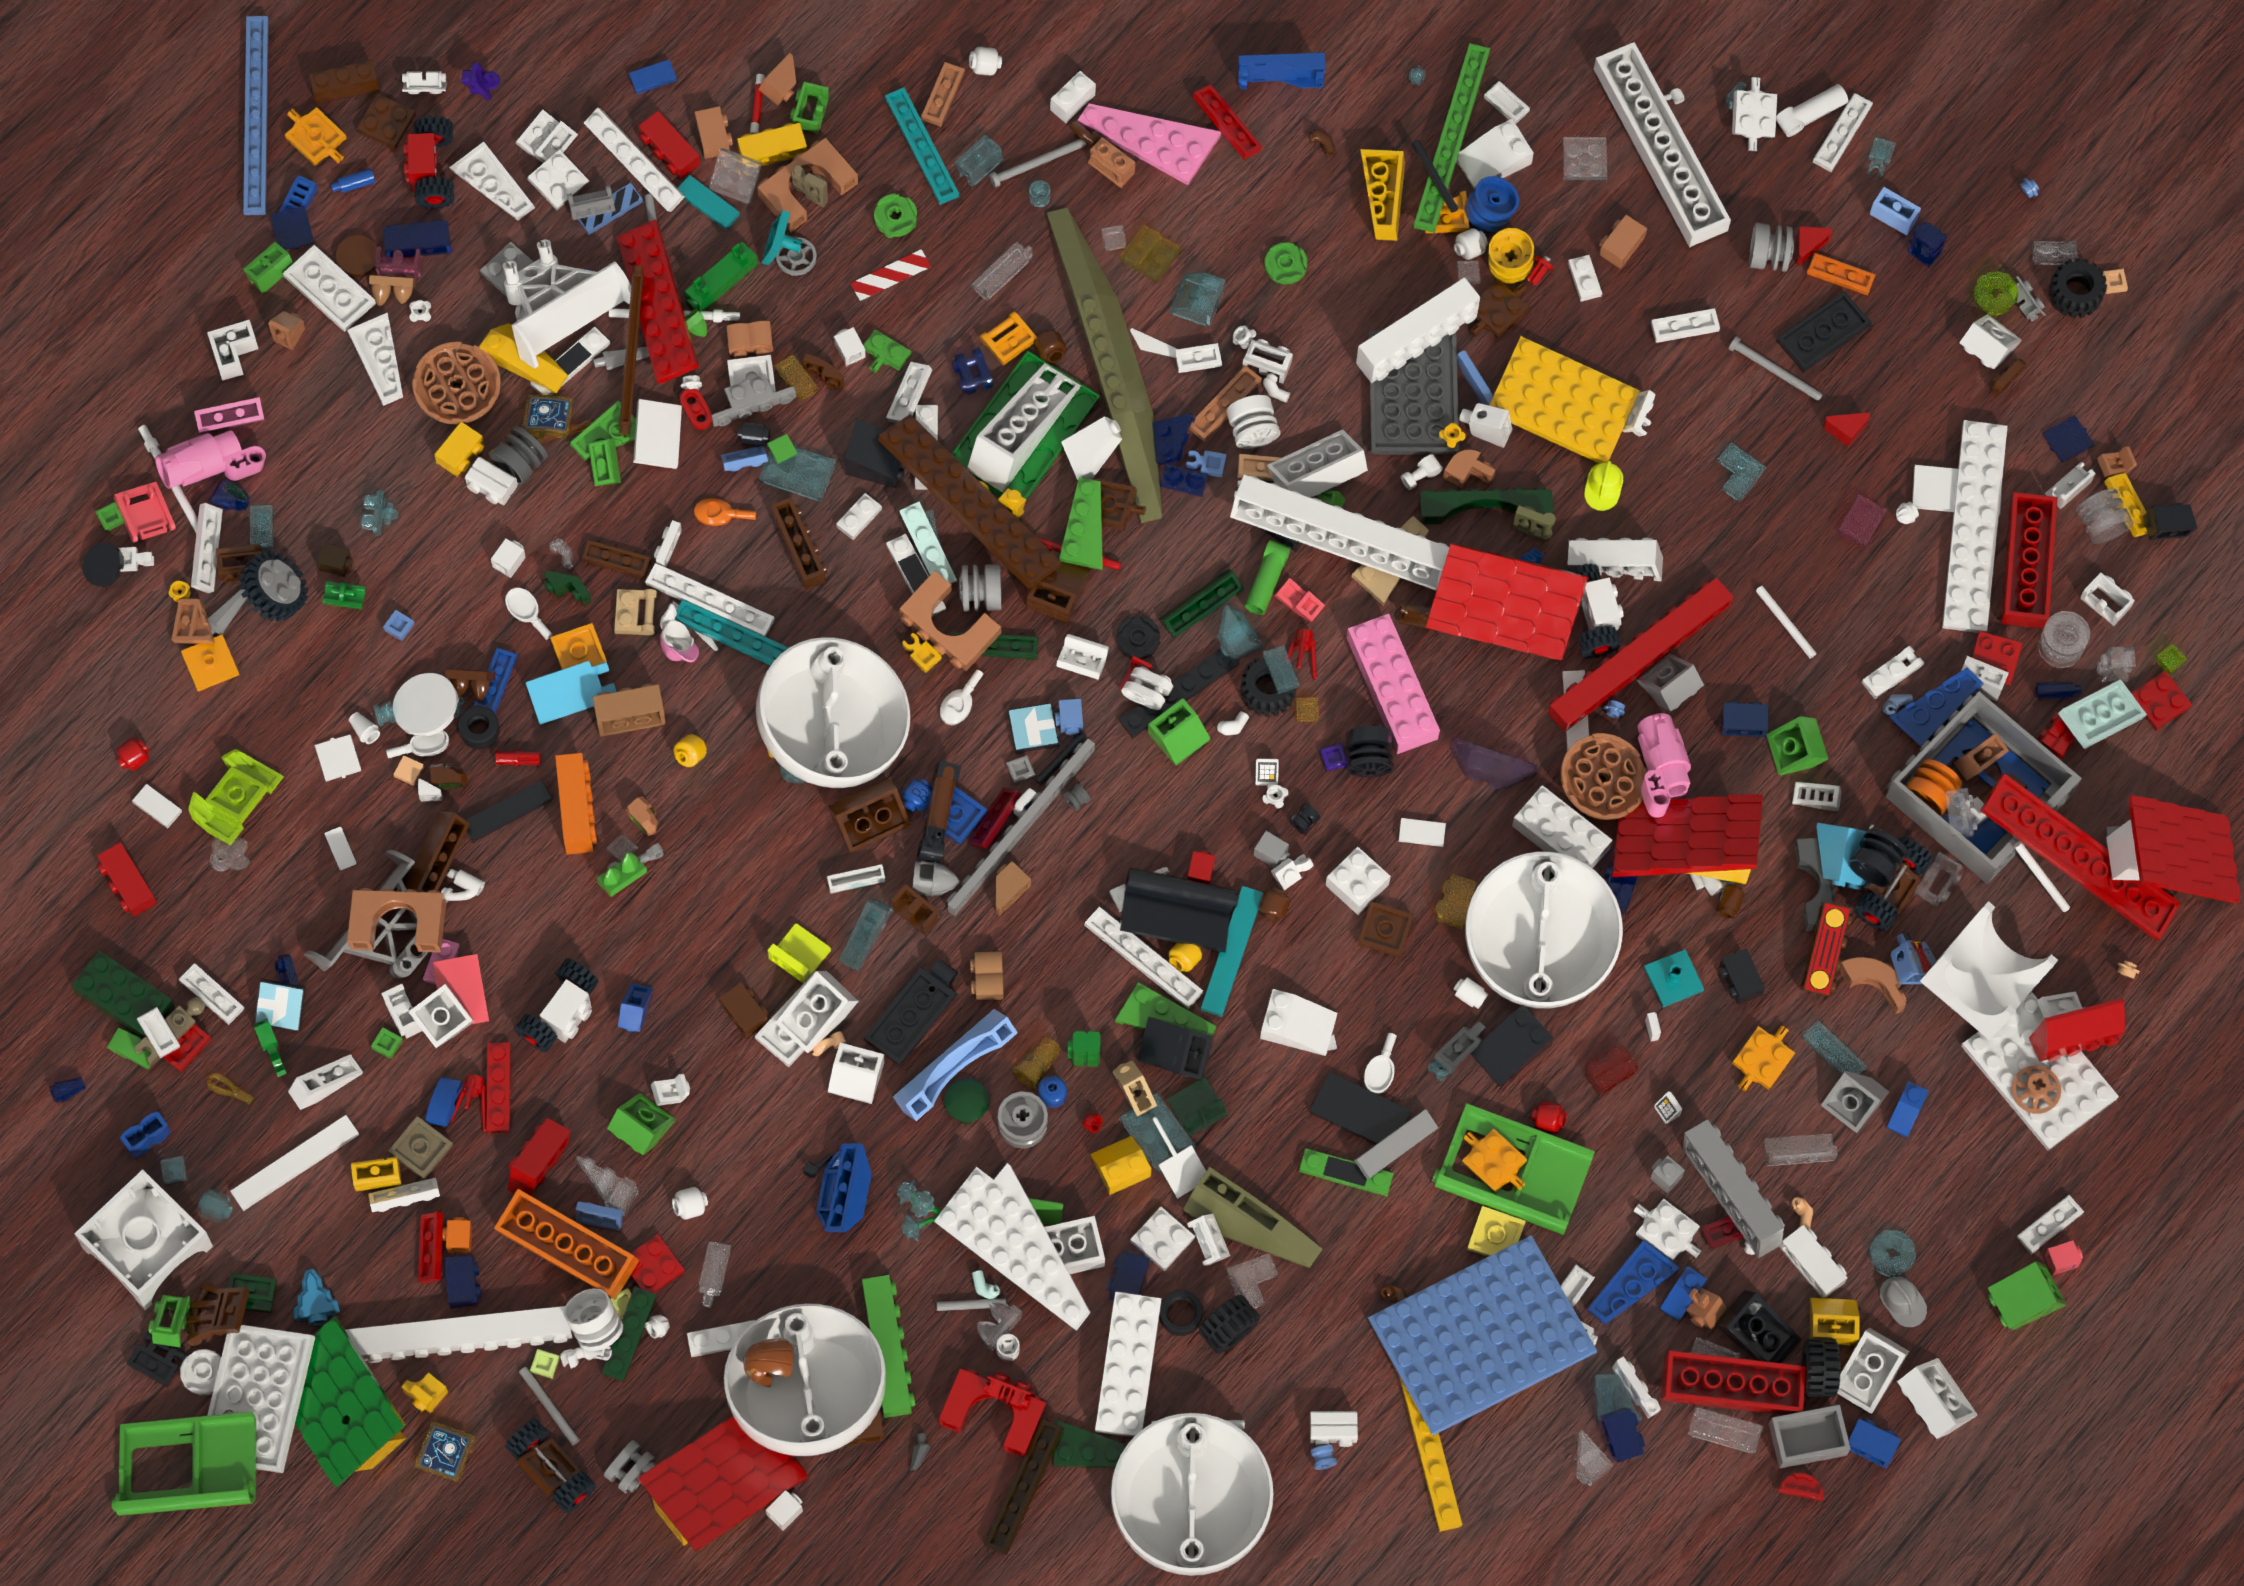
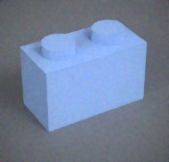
[1870,187,1921,236]

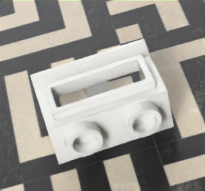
[1242,339,1293,384]
[2080,572,2135,626]
[381,984,423,1039]

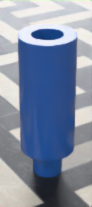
[331,168,375,193]

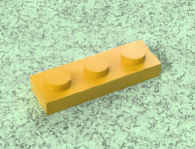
[2104,473,2148,538]

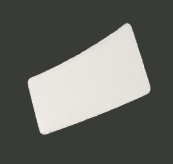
[325,827,356,870]

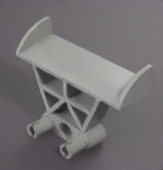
[304,850,428,980]

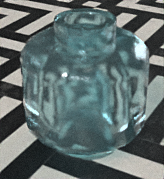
[197,1190,233,1223]

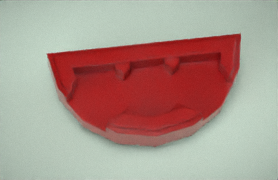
[1777,1473,1824,1501]

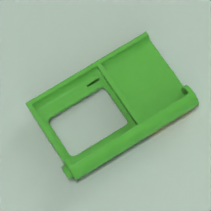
[1432,1103,1595,1235]
[112,1412,256,1516]

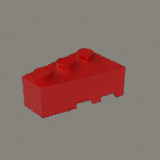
[507,1118,571,1198]

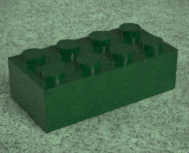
[72,950,175,1039]

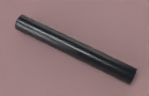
[1035,732,1086,785]

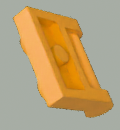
[979,311,1037,365]

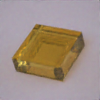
[1296,698,1319,722]

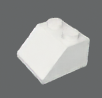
[1960,314,2022,369]
[409,984,475,1048]

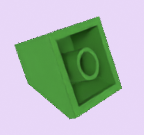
[1766,716,1828,775]
[607,1093,676,1155]

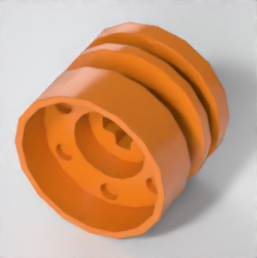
[1906,759,1962,816]

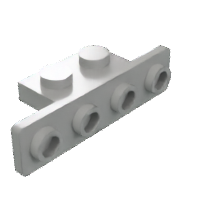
[711,374,796,427]

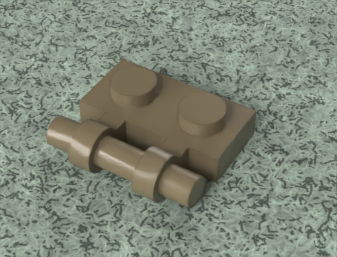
[792,165,828,208]

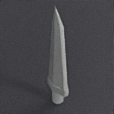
[593,347,650,370]
[208,589,248,636]

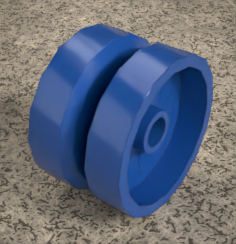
[1464,176,1520,232]

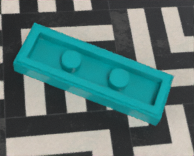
[678,175,740,230]

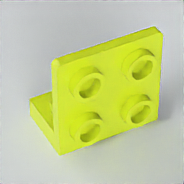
[768,924,831,984]

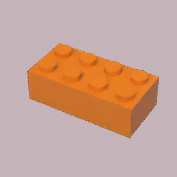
[555,753,597,855]

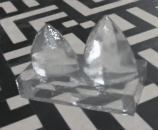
[2033,241,2078,265]
[978,1302,1022,1351]

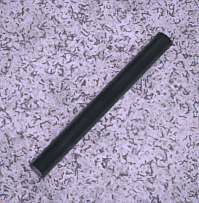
[1411,140,1458,213]

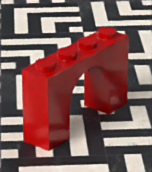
[939,1368,1046,1458]

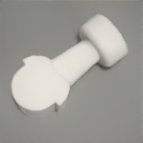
[1400,454,1443,491]

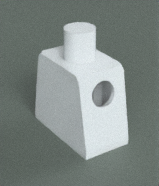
[1459,403,1512,448]

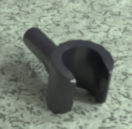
[803,1154,833,1178]

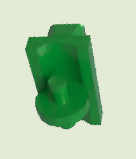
[322,581,366,609]

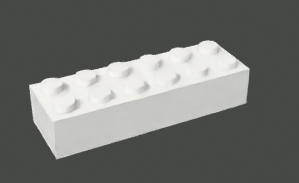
[1356,278,1480,383]
[1095,1292,1161,1438]

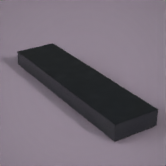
[466,780,552,842]

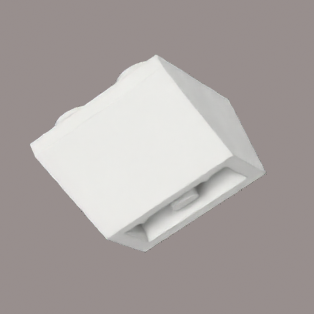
[828,1042,884,1104]

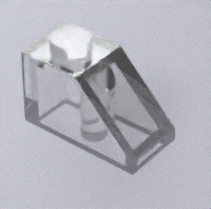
[1575,1430,1613,1488]

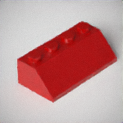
[2029,998,2125,1062]

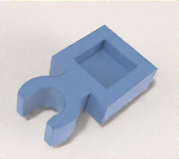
[1186,450,1226,477]

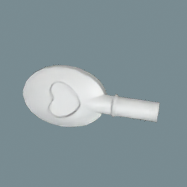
[505,588,553,640]
[940,669,983,725]
[386,730,449,758]
[1364,1033,1397,1094]

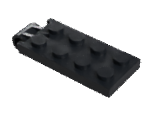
[864,959,959,1066]

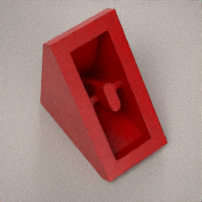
[1797,227,1833,266]
[1823,413,1870,447]

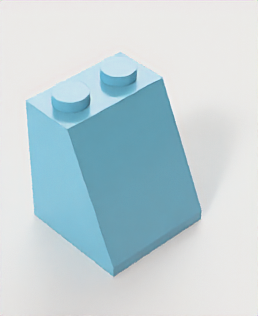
[1817,823,1867,890]

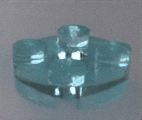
[1869,1230,1916,1277]

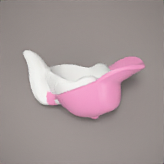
[660,604,699,662]

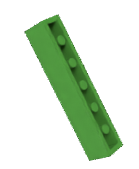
[862,1275,915,1418]

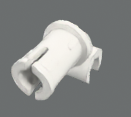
[560,1346,612,1368]

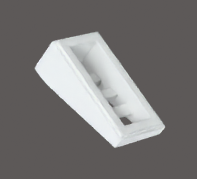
[1792,782,1842,812]

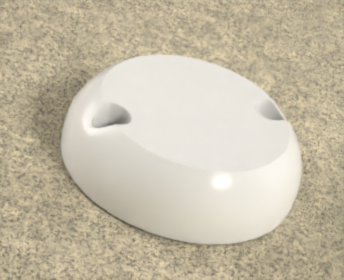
[756,638,910,788]
[1465,852,1623,1008]
[724,1304,886,1456]
[1111,1413,1273,1576]

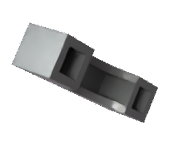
[1794,838,1835,931]

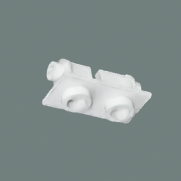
[402,71,447,94]

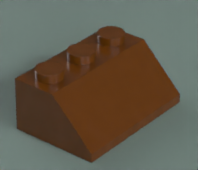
[828,778,911,853]

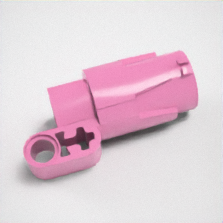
[155,430,266,489]
[1638,713,1691,817]

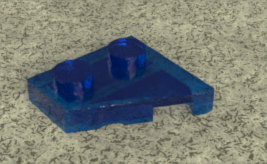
[1153,413,1195,465]

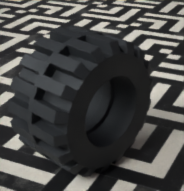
[2049,258,2107,318]
[1240,655,1297,717]
[1198,1295,1260,1354]
[1801,1339,1841,1397]

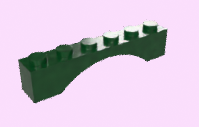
[1419,487,1554,525]

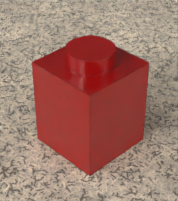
[1187,850,1215,884]

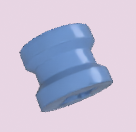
[1310,1445,1337,1470]

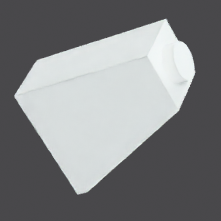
[1061,416,1122,480]

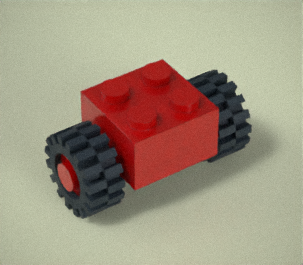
[404,115,454,209]

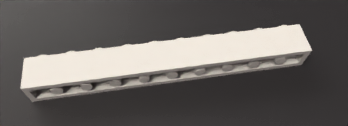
[345,1306,572,1363]

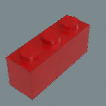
[638,111,701,180]
[97,842,157,917]

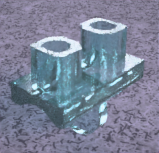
[361,490,398,536]

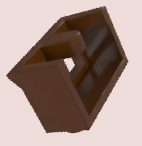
[216,544,263,583]
[891,884,940,936]

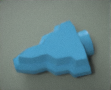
[293,1269,340,1326]

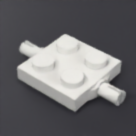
[1732,77,1777,151]
[1634,1199,1702,1262]

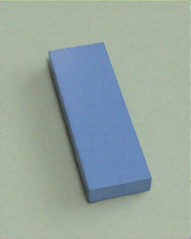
[1457,351,1493,405]

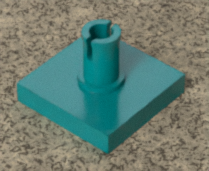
[761,210,803,266]
[1644,949,1704,1008]

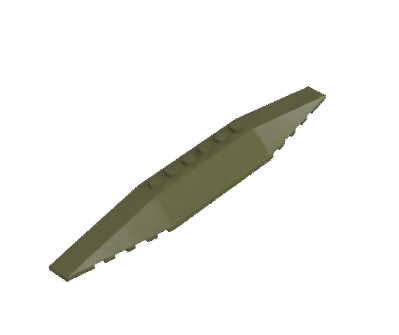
[1047,208,1162,524]

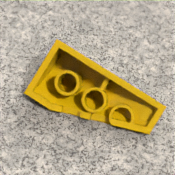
[479,323,568,393]

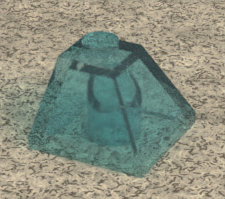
[1218,605,1265,659]

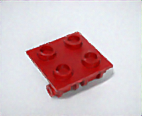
[1972,631,2023,686]
[983,1372,1036,1408]

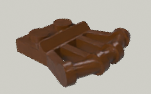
[186,1282,249,1346]

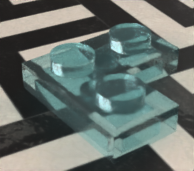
[1717,442,1766,502]

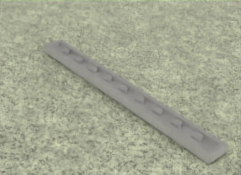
[947,739,1095,916]

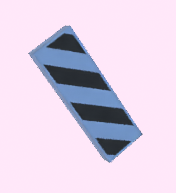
[577,183,643,235]

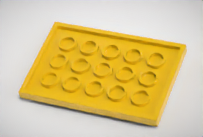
[1489,336,1640,464]

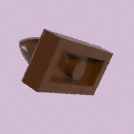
[445,669,496,702]

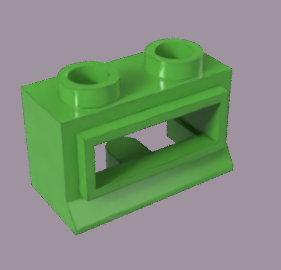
[790,82,829,135]
[149,1295,191,1347]

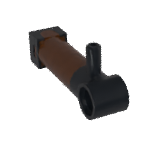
[917,761,961,864]

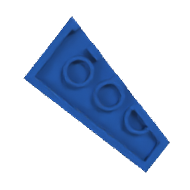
[1889,668,1984,747]
[1587,1240,1680,1325]

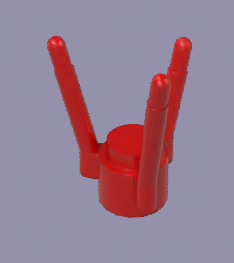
[1284,629,1317,679]
[450,1074,487,1132]

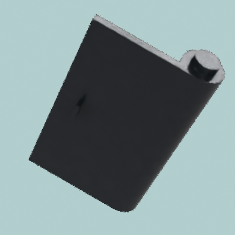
[1120,867,1239,953]

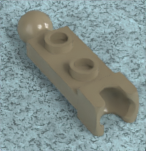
[134,998,205,1066]

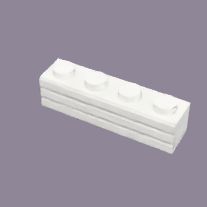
[827,864,885,894]

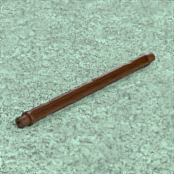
[618,266,644,436]

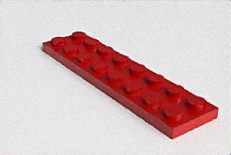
[616,219,699,384]

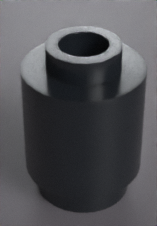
[738,422,770,446]

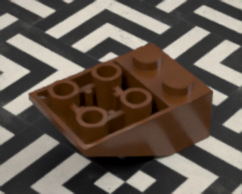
[1027,550,1092,623]

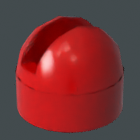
[1082,1113,1102,1133]

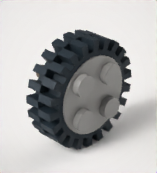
[239,551,308,622]

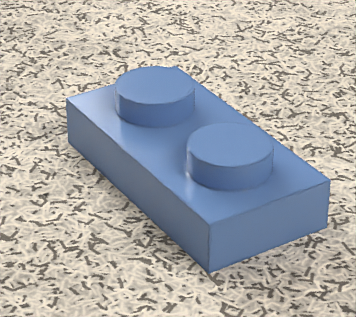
[721,445,768,471]
[575,1201,623,1231]

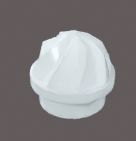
[1896,502,1919,524]
[645,1315,670,1338]

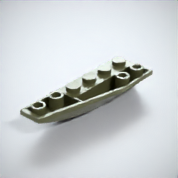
[1183,1167,1323,1268]

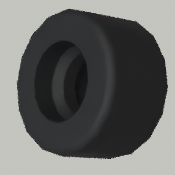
[458,705,500,750]

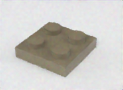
[388,1116,453,1180]

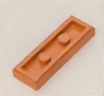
[1807,252,1876,296]

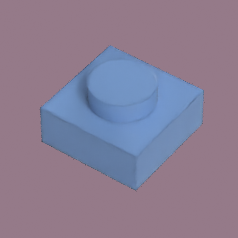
[383,610,415,641]

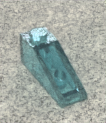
[839,898,894,971]

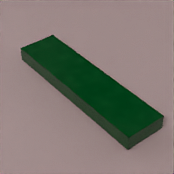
[950,631,1039,660]

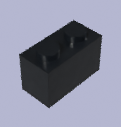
[2142,503,2197,540]
[1718,948,1765,1005]

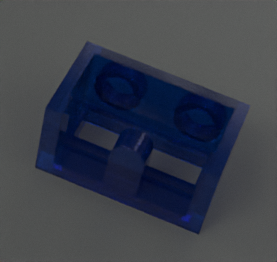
[1908,221,1948,268]

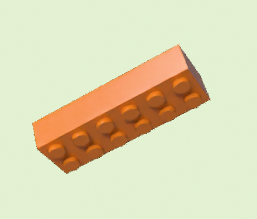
[494,1189,639,1300]

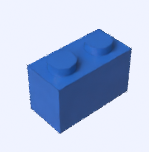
[1848,1419,1901,1469]

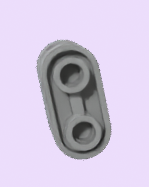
[604,1440,656,1494]

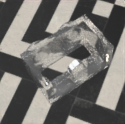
[2097,646,2136,682]
[1914,852,1963,907]

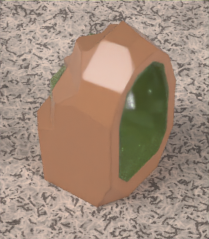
[626,796,658,836]

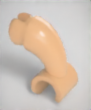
[811,1031,846,1056]

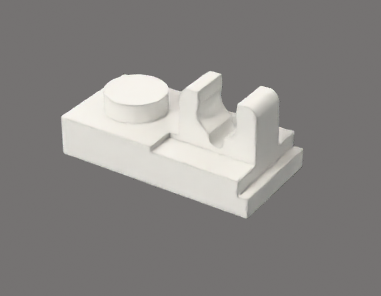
[1622,390,1656,437]

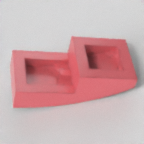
[1274,578,1325,622]

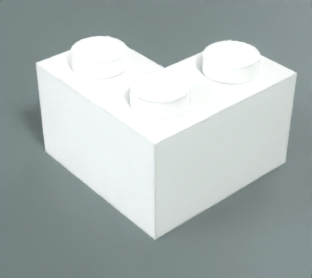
[207,320,258,381]

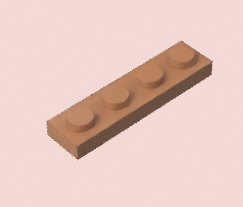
[1188,365,1262,442]

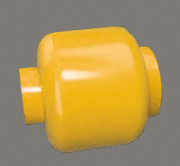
[673,734,707,767]
[1169,943,1202,972]

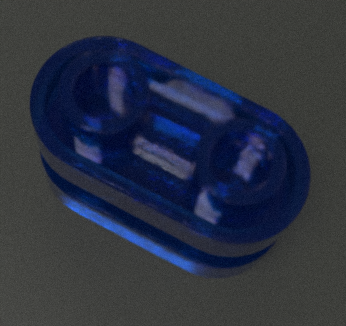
[952,348,993,395]

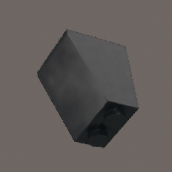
[844,419,905,488]

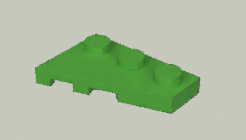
[570,400,636,461]

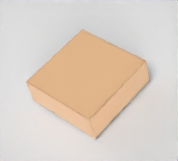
[2102,269,2128,294]
[393,756,424,786]

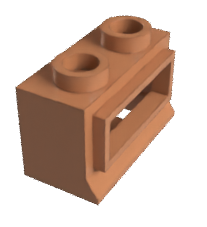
[1088,137,1135,188]

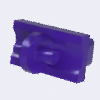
[462,63,500,100]

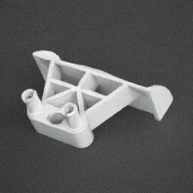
[502,240,631,368]

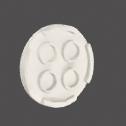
[393,673,459,736]

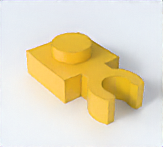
[902,633,942,673]

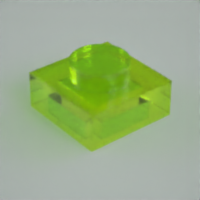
[2155,643,2188,675]

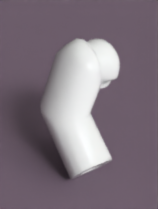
[1263,373,1290,403]
[1217,711,1249,735]

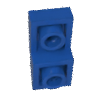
[425,1077,463,1126]

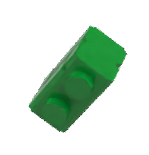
[1068,1031,1100,1067]

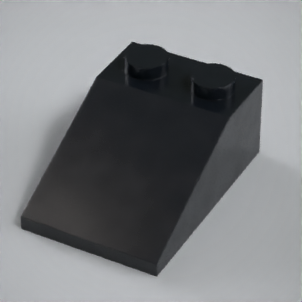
[1470,1005,1553,1087]
[1715,1290,1801,1363]

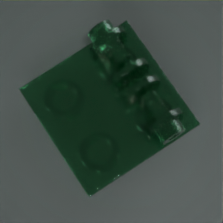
[1166,1077,1229,1137]

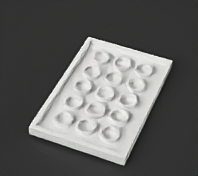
[1961,992,2119,1151]
[207,1325,315,1473]

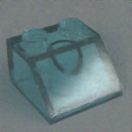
[1169,273,1226,328]

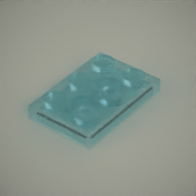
[759,447,836,502]
[1119,1093,1196,1174]

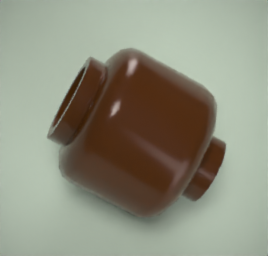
[1035,330,1067,363]
[1258,887,1291,922]

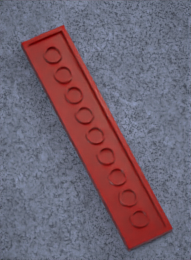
[1980,773,2181,941]

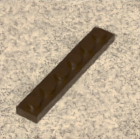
[984,1419,1064,1556]

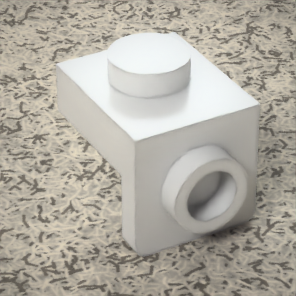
[651,1074,690,1106]

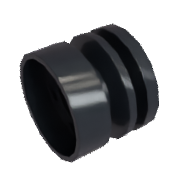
[1346,726,1394,778]
[1848,829,1908,887]

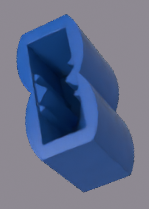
[120,1112,171,1158]

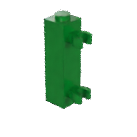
[685,242,758,311]

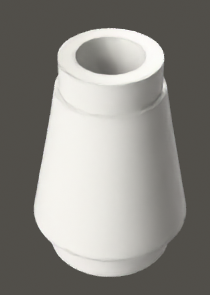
[349,712,380,744]

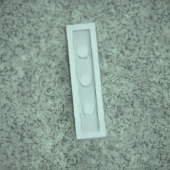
[899,502,957,584]

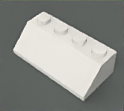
[1267,429,1368,498]

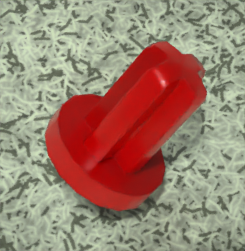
[1527,256,1554,286]

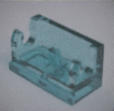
[955,135,1004,187]

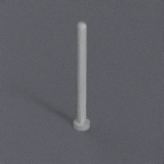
[989,139,1087,188]
[1728,336,1822,400]

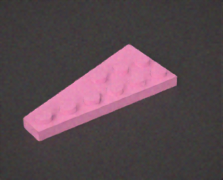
[1078,104,1221,185]

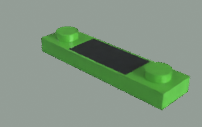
[1299,1149,1394,1197]

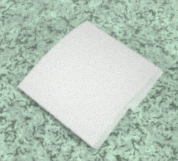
[515,110,578,163]

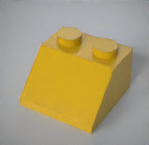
[1090,1136,1151,1195]

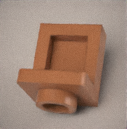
[2097,446,2137,477]

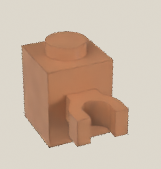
[1687,1288,1727,1330]

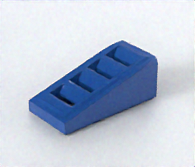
[278,175,318,225]

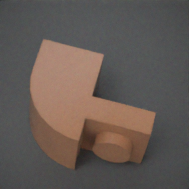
[1443,450,1495,489]

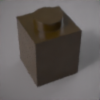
[317,543,353,577]

